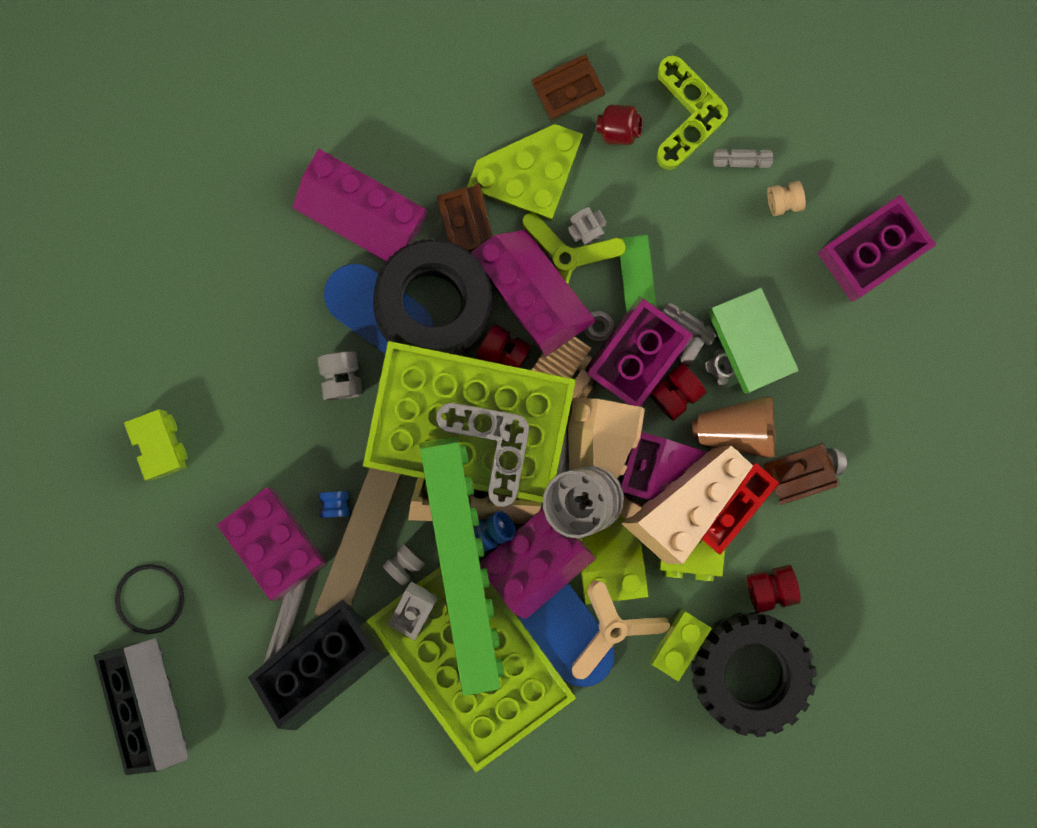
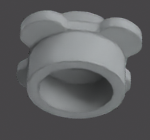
[704,349,735,385]

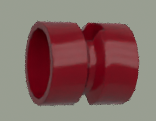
[475,324,533,368]
[649,363,707,421]
[747,565,801,613]

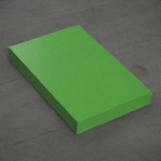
[707,288,799,394]

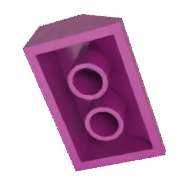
[585,296,693,407]

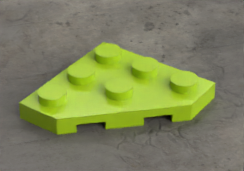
[467,124,583,221]

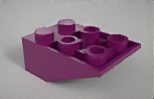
[620,432,707,500]

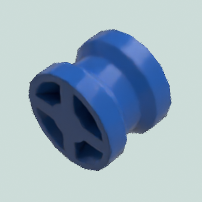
[318,491,351,518]

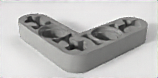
[437,403,529,507]

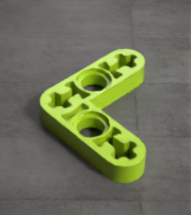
[656,55,728,170]

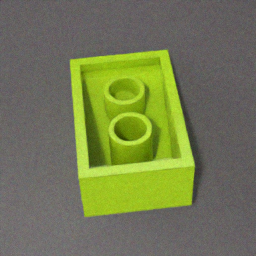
[581,515,648,605]

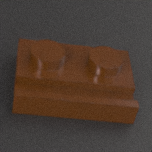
[531,54,605,122]
[437,184,494,252]
[764,442,840,505]

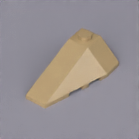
[568,398,645,505]

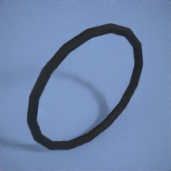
[115,564,185,635]

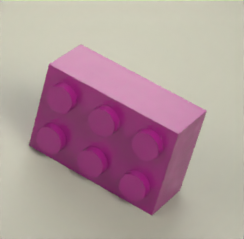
[817,194,936,302]
[217,487,328,601]
[480,509,596,619]

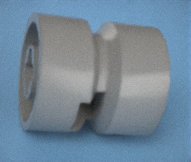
[317,352,363,401]

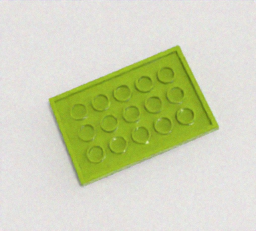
[363,341,576,503]
[366,567,576,773]

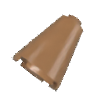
[692,396,775,458]

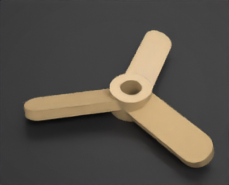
[572,580,670,679]

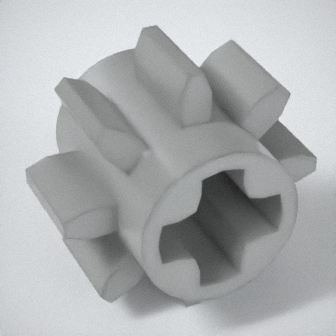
[568,207,607,245]

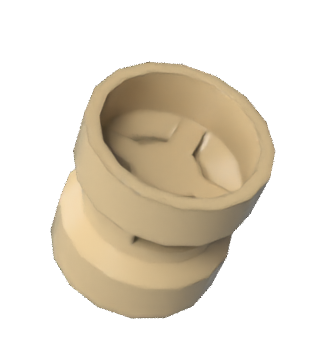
[767,181,806,216]

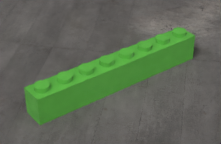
[419,436,505,696]

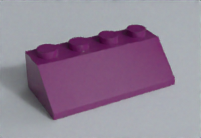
[292,148,428,261]
[471,230,596,357]

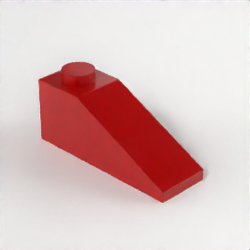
[701,463,779,555]

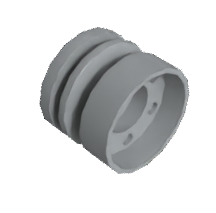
[543,465,624,538]

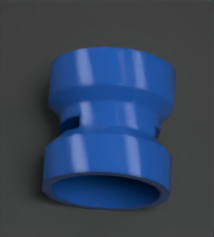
[473,511,515,551]

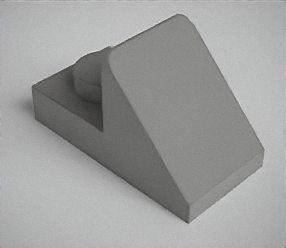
[388,582,438,640]

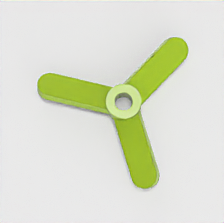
[522,213,626,284]

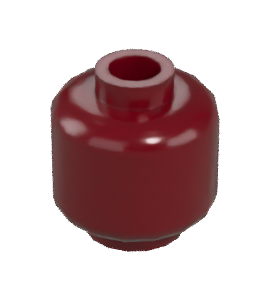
[596,104,643,145]

